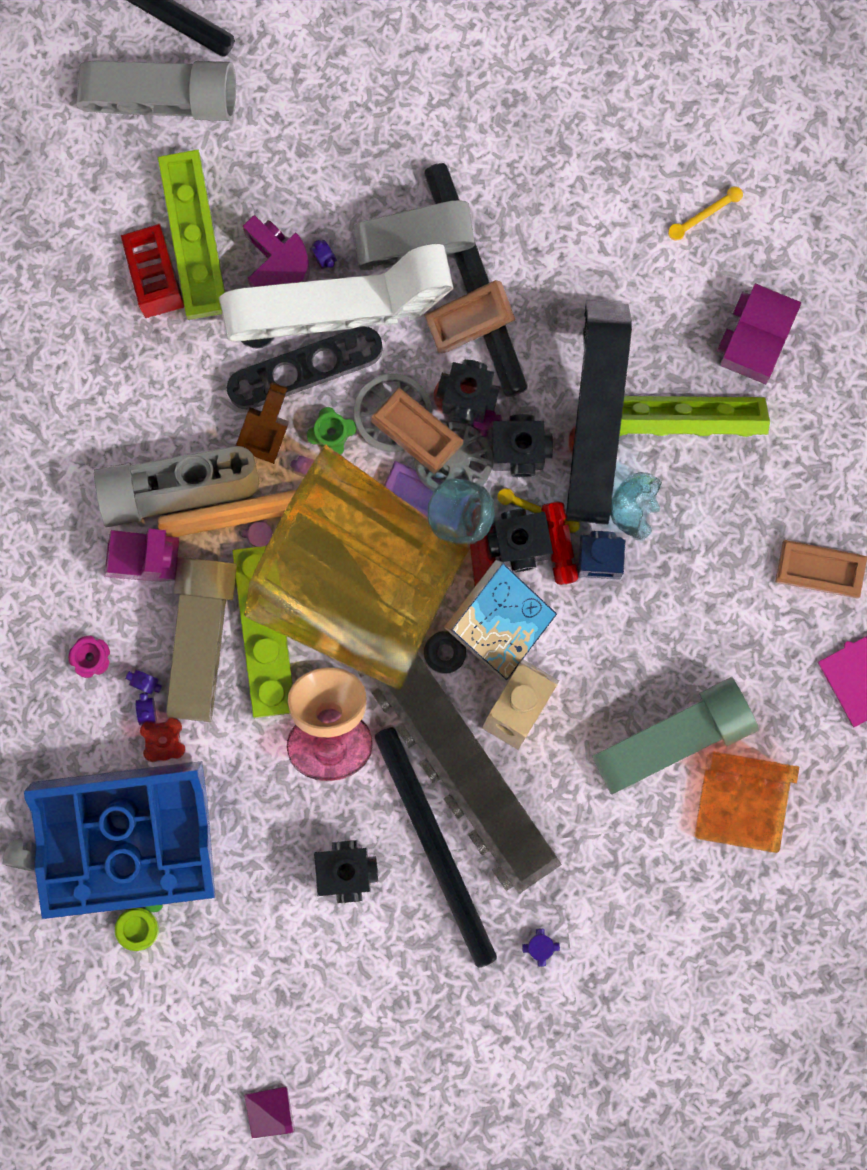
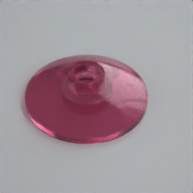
[287,709,373,781]

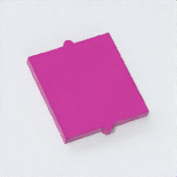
[818,636,867,728]

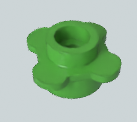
[307,407,356,457]

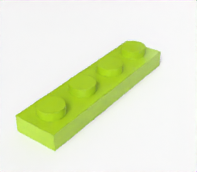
[158,149,225,320]
[620,396,770,437]
[232,544,293,719]

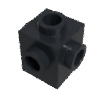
[436,359,500,424]
[492,414,553,477]
[487,509,553,573]
[314,840,379,903]

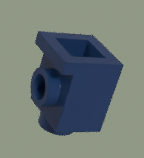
[578,531,626,580]

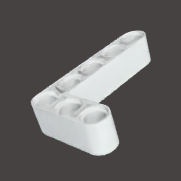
[219,244,454,341]

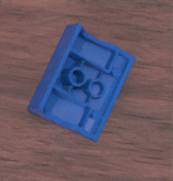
[24,761,215,919]

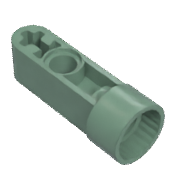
[592,677,759,795]

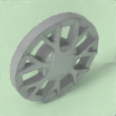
[354,374,432,452]
[414,422,493,497]

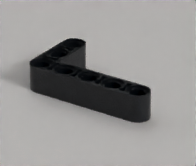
[566,300,632,525]

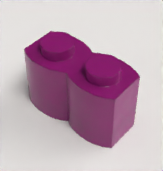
[717,283,802,385]

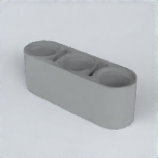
[353,200,475,270]

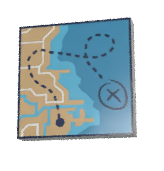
[444,560,557,681]

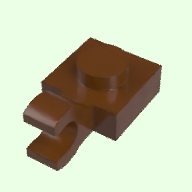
[236,382,289,464]

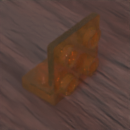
[694,751,800,853]

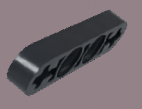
[226,326,383,410]

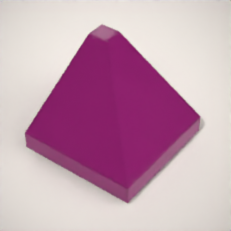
[244,1086,295,1138]

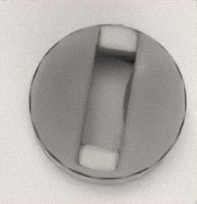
[2,838,36,872]

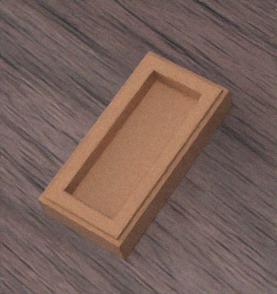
[424,280,516,353]
[371,387,463,474]
[775,540,867,599]

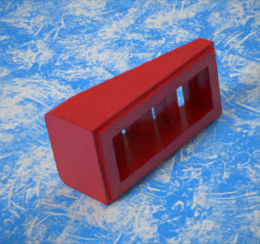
[120,223,184,318]

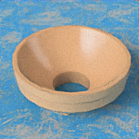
[288,668,367,737]

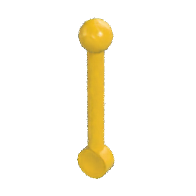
[668,186,743,241]
[497,488,580,533]

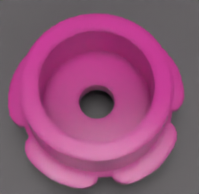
[68,636,110,678]

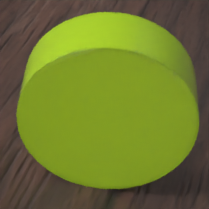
[115,907,159,951]

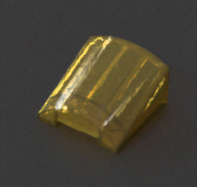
[244,445,470,690]

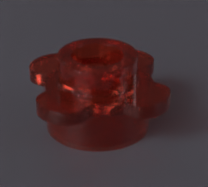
[140,718,185,762]

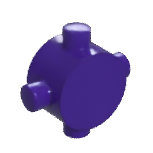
[310,240,337,270]
[125,669,162,695]
[135,693,157,730]
[522,928,560,967]

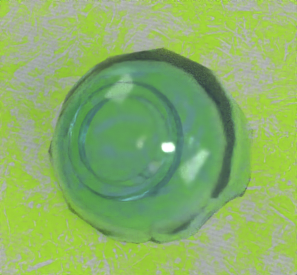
[610,472,662,541]
[427,478,495,545]

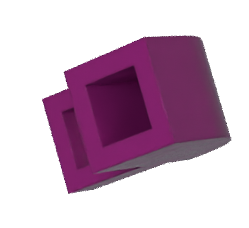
[242,215,310,287]
[104,528,179,582]

